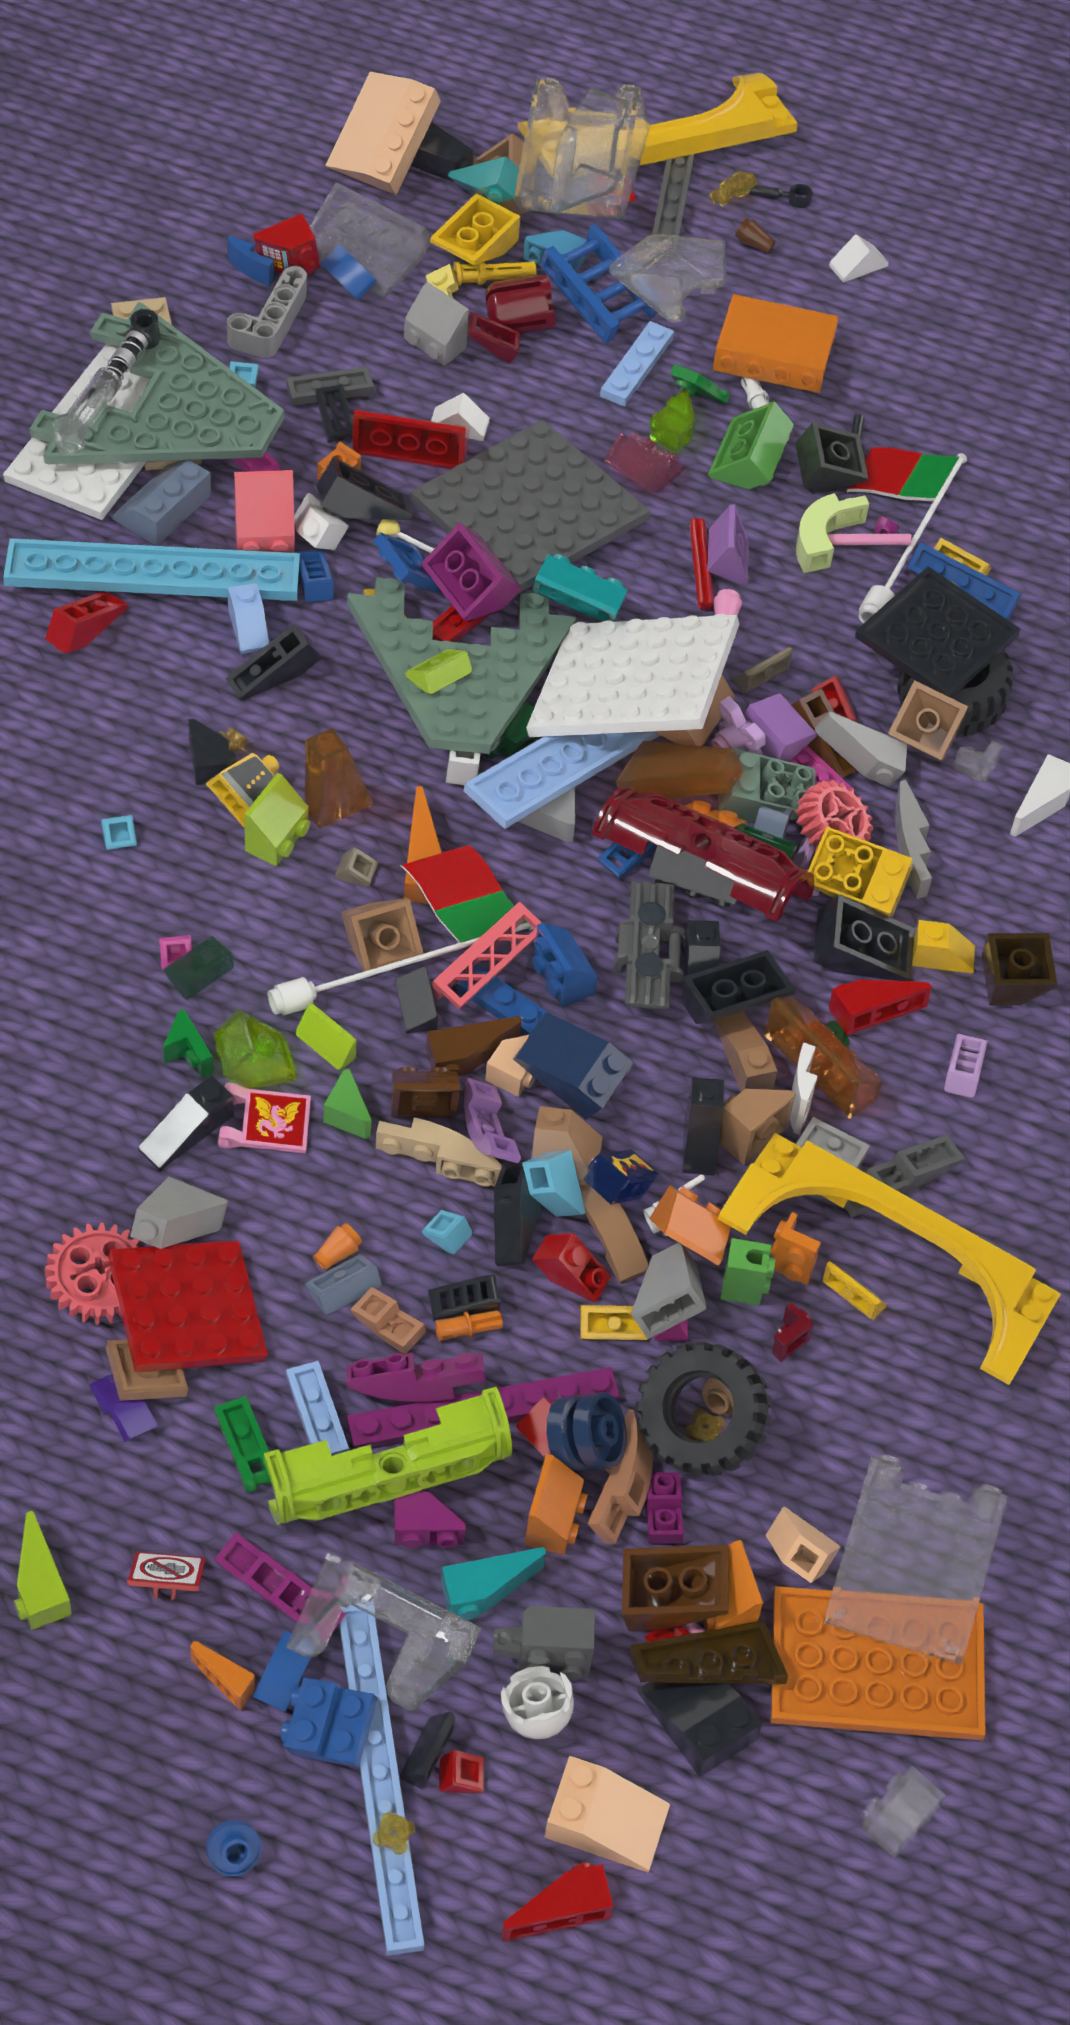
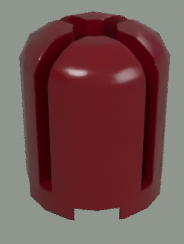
[485,274,556,334]

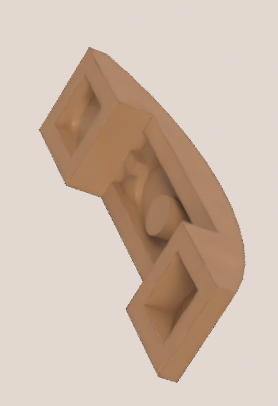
[580,1173,649,1284]

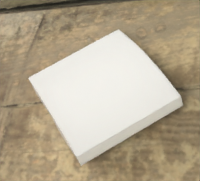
[790,1043,818,1135]

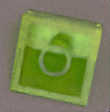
[213,1009,298,1089]

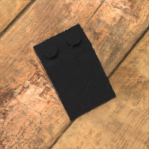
[316,457,412,520]
[813,895,915,981]
[637,1682,762,1777]

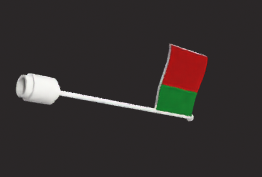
[847,447,967,624]
[268,845,534,1016]

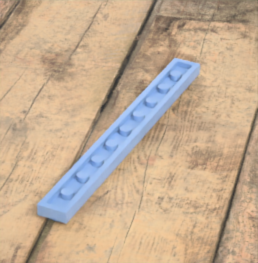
[337,1602,424,1956]

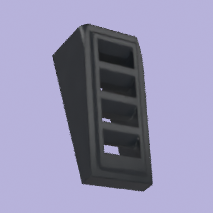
[428,1274,500,1322]

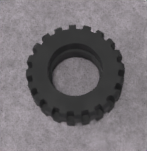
[897,649,1014,737]
[635,1342,772,1476]

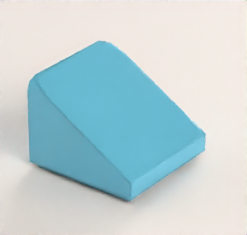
[101,815,137,850]
[421,1210,472,1254]

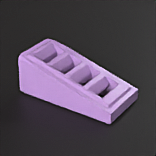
[944,1034,988,1098]

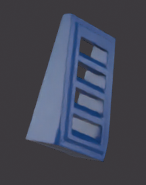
[297,550,334,602]
[597,842,657,880]

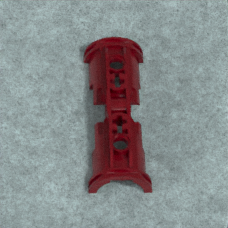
[591,787,815,921]

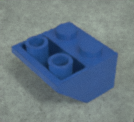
[532,923,598,1007]

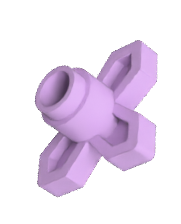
[711,696,766,760]

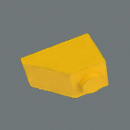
[912,920,975,974]

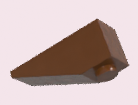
[791,688,857,778]
[426,1016,521,1077]

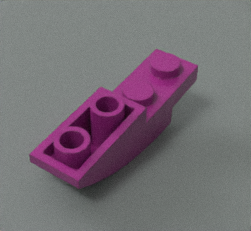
[346,1353,486,1402]

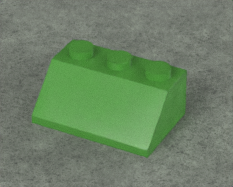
[708,401,794,490]

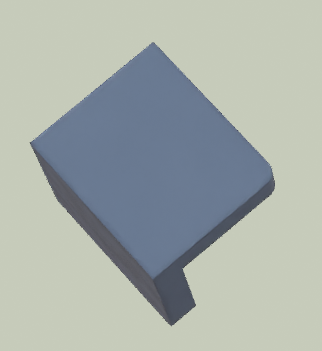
[754,807,792,839]

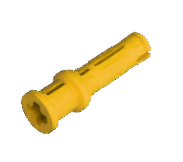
[453,261,536,286]

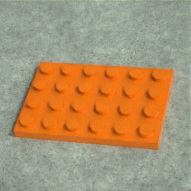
[770,1586,985,1741]

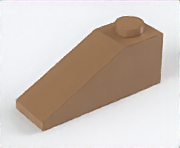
[713,1012,777,1092]

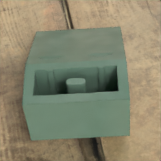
[718,748,815,823]

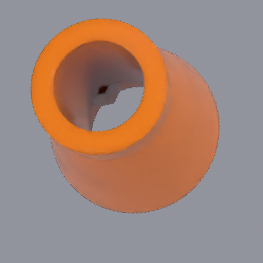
[313,1223,362,1271]

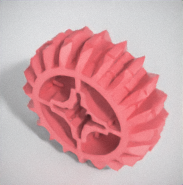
[795,780,874,853]

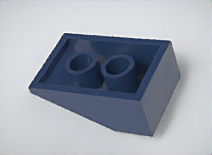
[513,1012,634,1120]

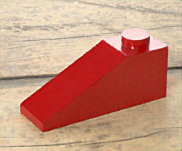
[45,591,128,653]
[828,979,932,1035]
[501,1862,613,1942]

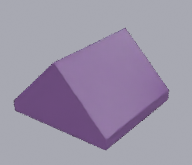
[707,504,749,585]
[744,693,818,762]

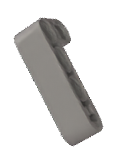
[227,266,307,358]

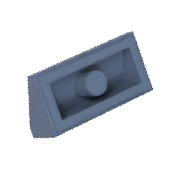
[305,1254,382,1315]

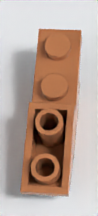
[588,1409,653,1544]

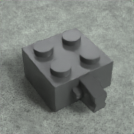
[493,1605,595,1681]

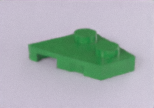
[670,364,731,404]

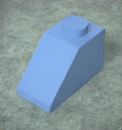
[228,583,269,654]

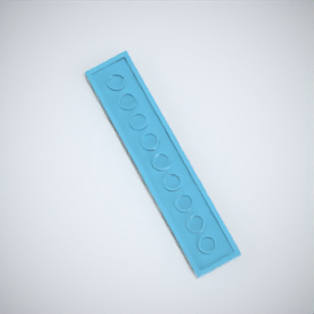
[3,538,300,601]

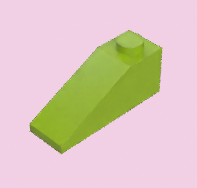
[14,1510,72,1630]

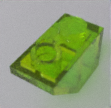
[649,389,695,455]

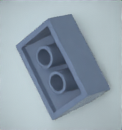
[112,460,211,546]

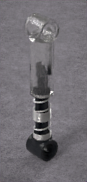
[53,309,161,455]

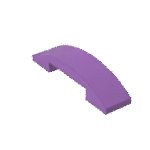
[464,1078,521,1163]

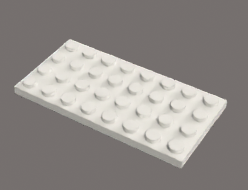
[3,344,151,520]

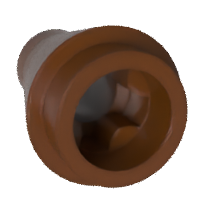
[735,218,776,254]

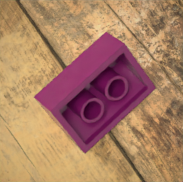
[421,522,522,621]

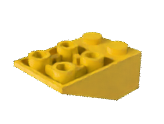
[808,827,913,918]

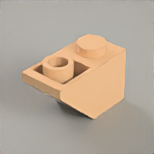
[485,1035,536,1097]
[765,1507,841,1583]

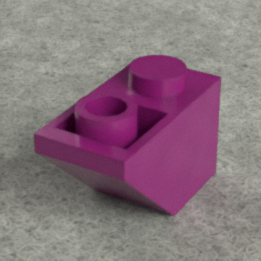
[394,1492,465,1549]

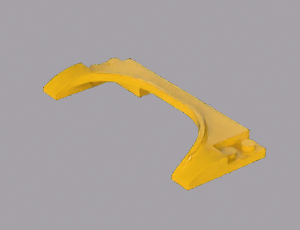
[518,73,798,184]
[717,1133,1061,1385]

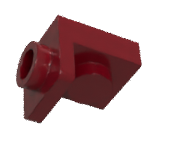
[772,1302,814,1362]

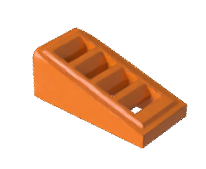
[190,1641,255,1710]

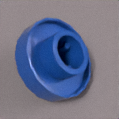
[206,1820,262,1876]

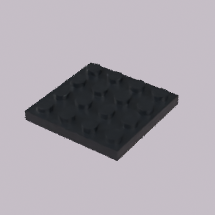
[855,566,1021,698]

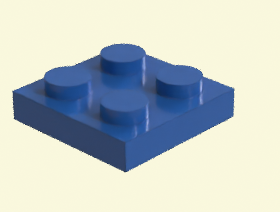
[373,533,440,592]

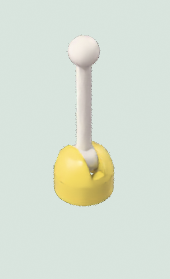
[376,519,435,553]

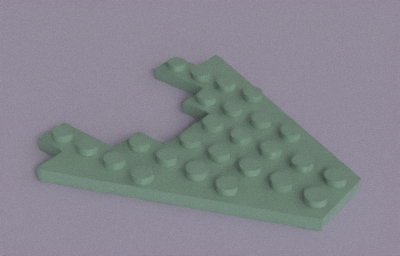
[29,302,285,464]
[347,577,576,754]

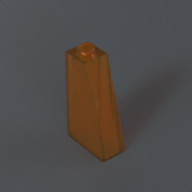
[305,728,372,828]
[615,741,743,799]

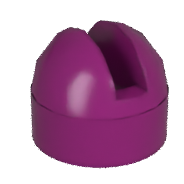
[874,516,899,534]

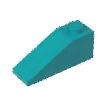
[448,156,523,203]
[440,1547,546,1620]

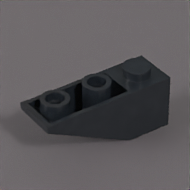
[494,1160,542,1267]

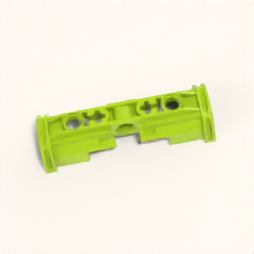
[264,1386,512,1525]

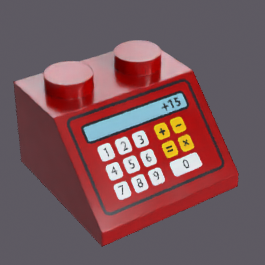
[252,213,320,275]

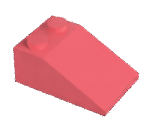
[234,470,295,553]

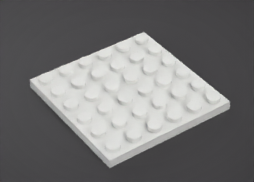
[526,614,739,737]

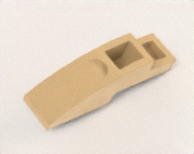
[376,1117,502,1186]

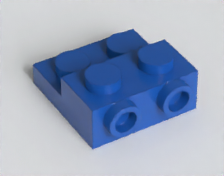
[281,1677,378,1768]

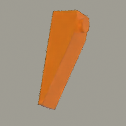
[404,786,442,904]

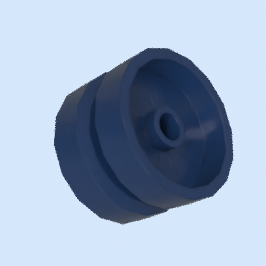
[546,1392,627,1472]

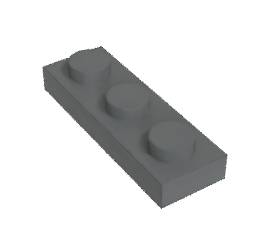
[286,367,374,406]

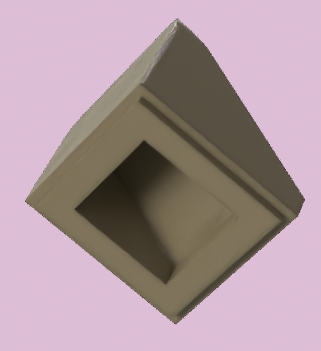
[334,846,379,887]

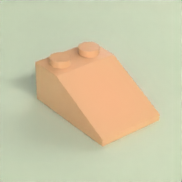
[544,1756,670,1873]

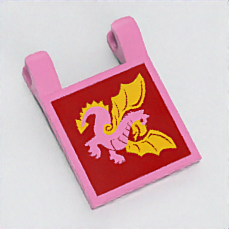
[218,1083,311,1154]

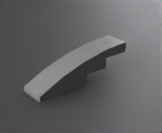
[895,780,932,899]

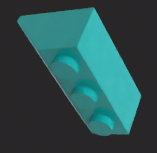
[533,554,628,622]

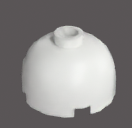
[501,1666,574,1740]

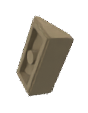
[732,647,793,693]

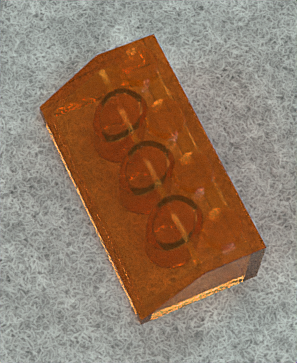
[764,997,882,1119]

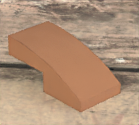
[351,1287,426,1354]

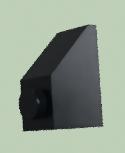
[188,719,237,785]
[684,920,720,976]

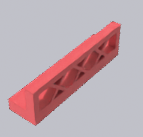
[431,902,542,1010]

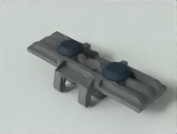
[614,881,685,1010]

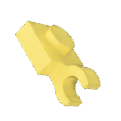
[426,264,459,299]

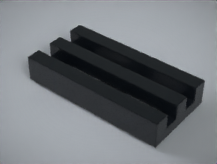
[315,384,353,443]

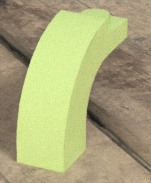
[796,493,869,573]

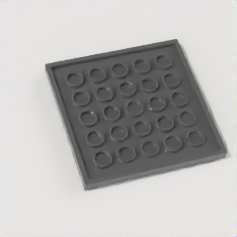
[410,419,650,595]

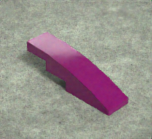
[214,1532,346,1643]

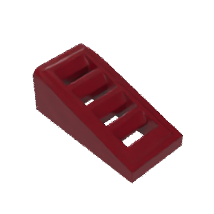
[467,312,520,364]

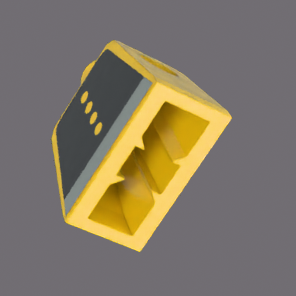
[206,753,280,827]

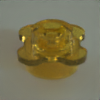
[218,726,249,753]
[686,1409,725,1442]
[373,1812,415,1855]

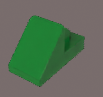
[163,1009,213,1079]

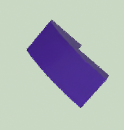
[90,1374,158,1442]

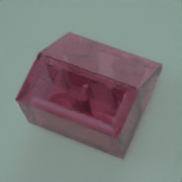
[604,432,685,493]

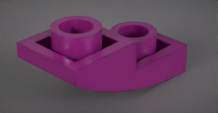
[646,1473,684,1543]

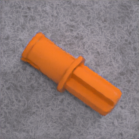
[435,1310,503,1342]

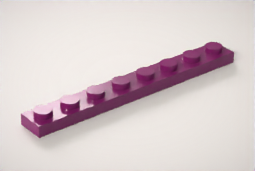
[347,1367,619,1449]

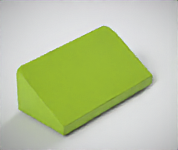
[405,649,472,694]
[296,1003,357,1071]

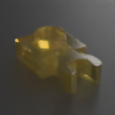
[709,171,758,206]

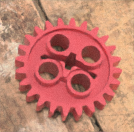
[45,1222,140,1325]

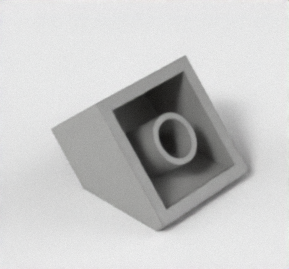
[404,282,469,366]

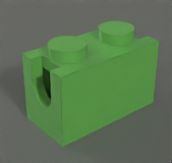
[720,1238,776,1306]

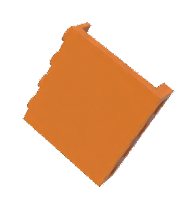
[712,294,839,393]

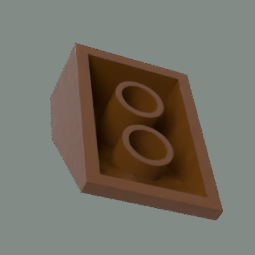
[391,1067,460,1118]
[622,1545,729,1631]

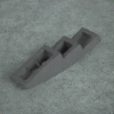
[844,1135,965,1218]

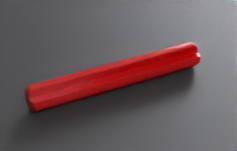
[690,517,714,610]

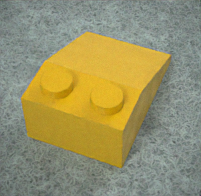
[430,193,520,265]

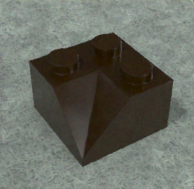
[981,933,1057,1006]

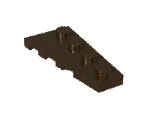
[629,1621,788,1685]

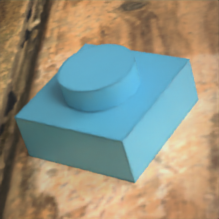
[229,361,258,388]

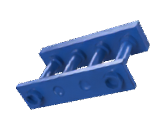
[540,223,661,344]

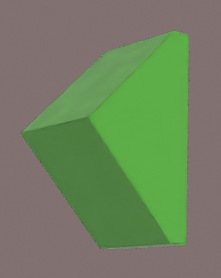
[323,1069,372,1139]

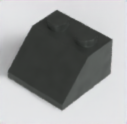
[795,422,868,493]

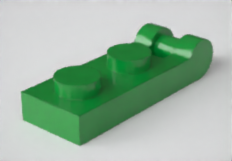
[214,1396,272,1494]

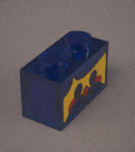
[583,1149,659,1205]

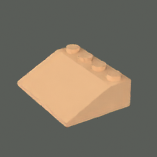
[325,72,441,195]

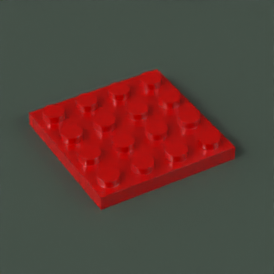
[108,1240,268,1372]

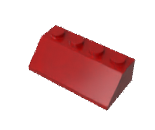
[353,410,470,469]

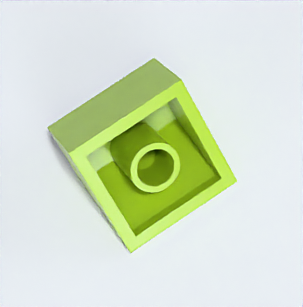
[244,773,310,866]

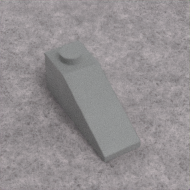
[815,711,907,787]

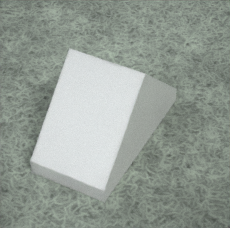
[829,234,888,283]
[431,393,489,441]

